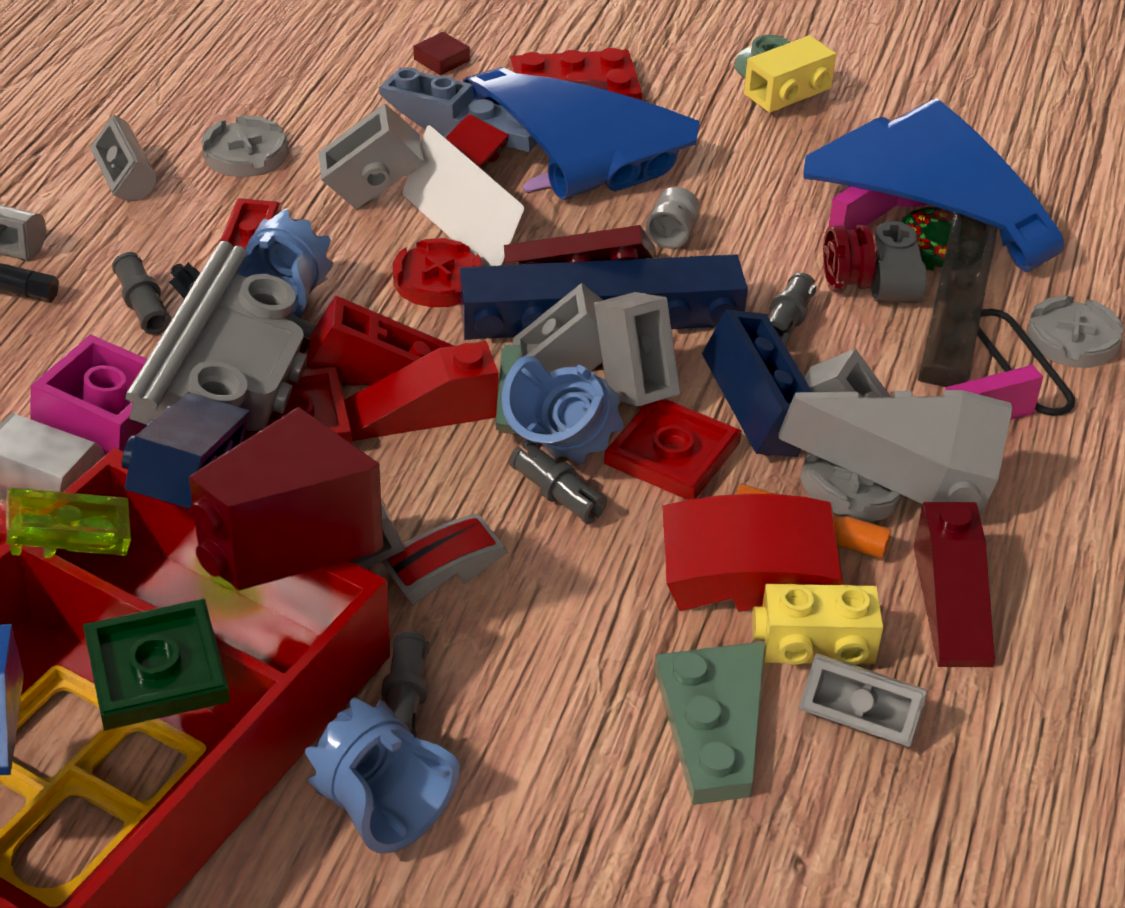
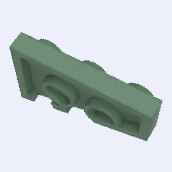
[654,641,765,805]

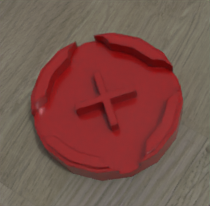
[393,238,483,308]

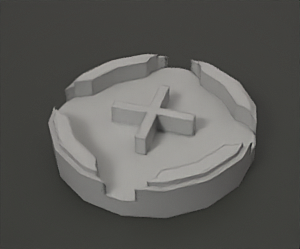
[201,115,288,177]
[1027,295,1123,368]
[800,452,902,522]

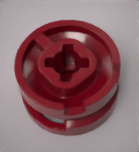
[823,224,875,290]

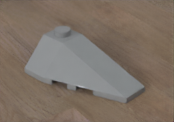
[779,390,1012,515]

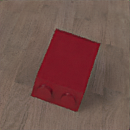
[189,407,383,591]

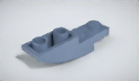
[379,67,537,153]

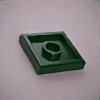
[83,598,230,731]

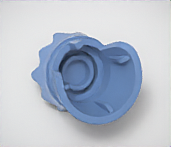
[237,209,333,318]
[501,356,624,464]
[305,698,460,853]

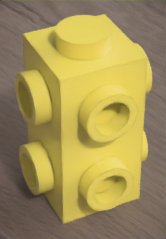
[744,35,837,113]
[752,584,883,665]

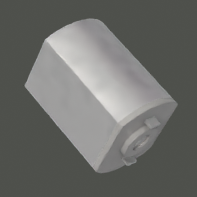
[0,413,105,513]

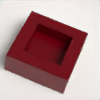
[413,32,470,75]

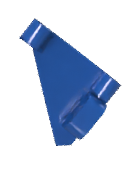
[462,67,700,199]
[803,99,1065,272]

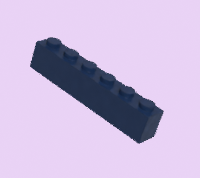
[460,254,748,340]

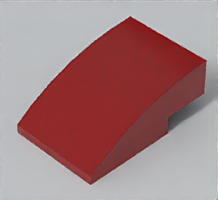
[662,494,844,612]

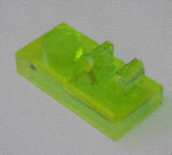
[6,488,131,558]

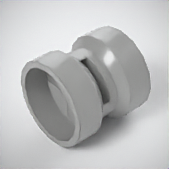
[646,187,700,249]

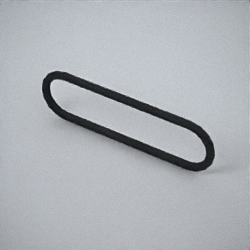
[970,309,1075,416]

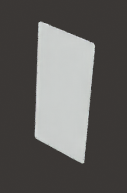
[403,125,524,266]

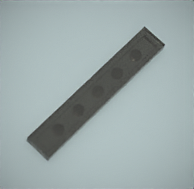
[917,212,998,387]

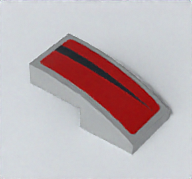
[381,514,508,605]

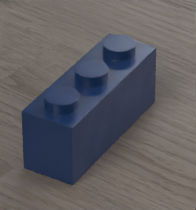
[702,309,812,457]
[122,392,250,509]

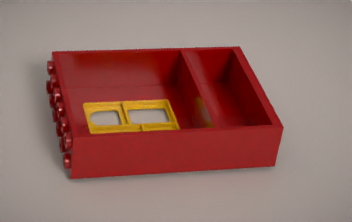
[0,447,390,908]

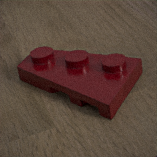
[504,225,656,265]

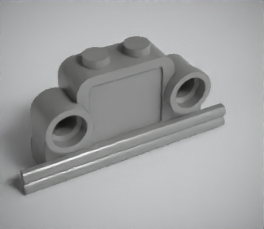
[125,241,308,431]

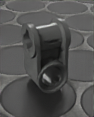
[871,221,927,303]

